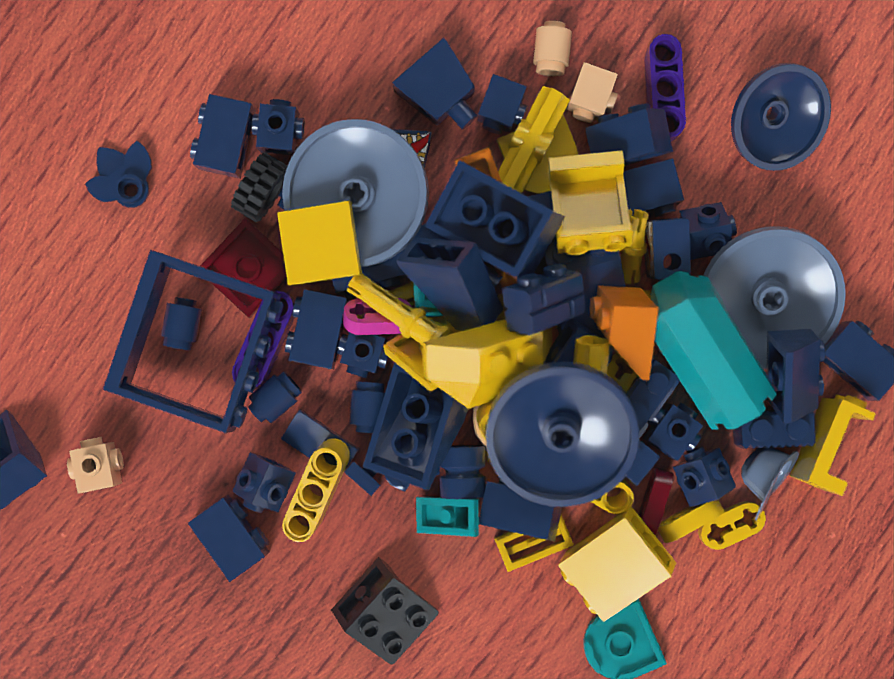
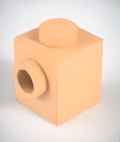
[566,62,618,123]

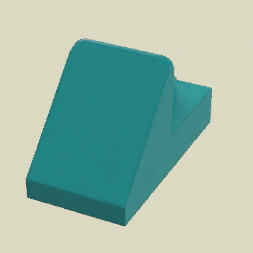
[416,496,479,537]

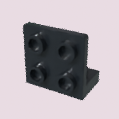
[331,557,439,665]

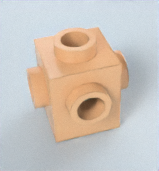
[67,437,123,494]

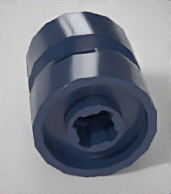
[440,445,486,499]

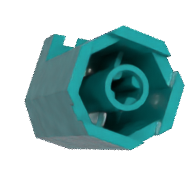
[650,271,777,429]

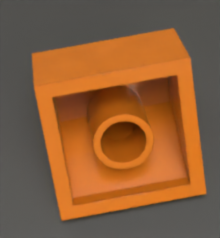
[590,285,659,380]

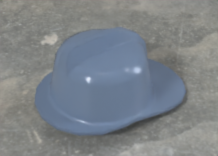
[741,447,799,521]

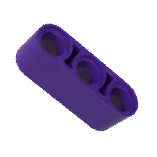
[644,34,686,142]
[232,290,295,389]

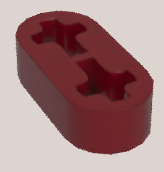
[638,467,674,535]

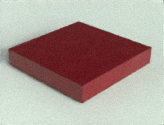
[200,218,287,318]

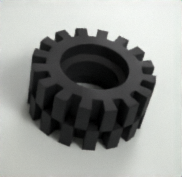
[231,152,287,222]

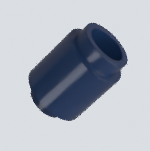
[161,297,202,350]
[248,371,302,423]
[349,381,385,433]

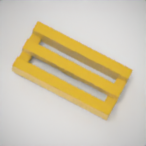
[494,515,574,572]

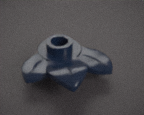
[85,141,152,208]

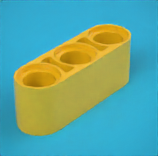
[282,438,350,542]

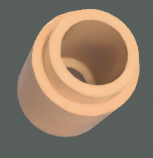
[533,21,572,76]

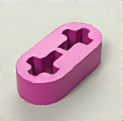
[343,298,412,335]

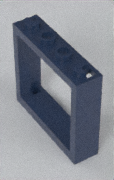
[103,250,283,433]

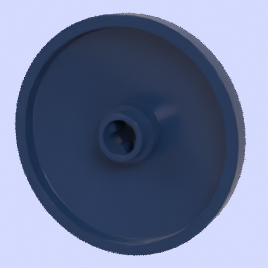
[486,362,639,507]

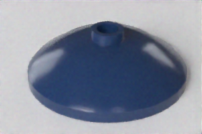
[731,63,831,171]

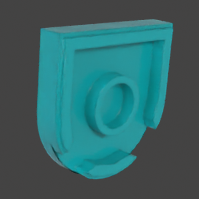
[583,598,667,679]

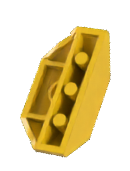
[422,319,552,409]

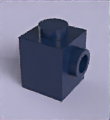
[477,74,527,134]

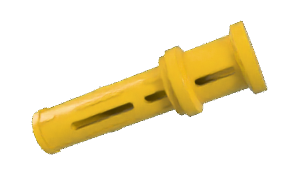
[347,273,451,345]

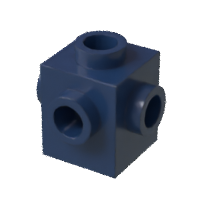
[252,99,305,155]
[679,202,737,260]
[336,332,389,378]
[643,402,703,461]
[673,446,736,507]
[232,452,296,513]

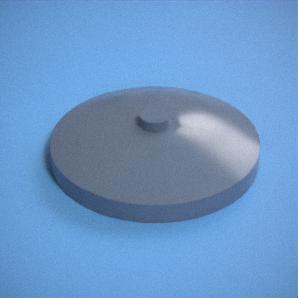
[282,119,429,267]
[703,226,846,369]

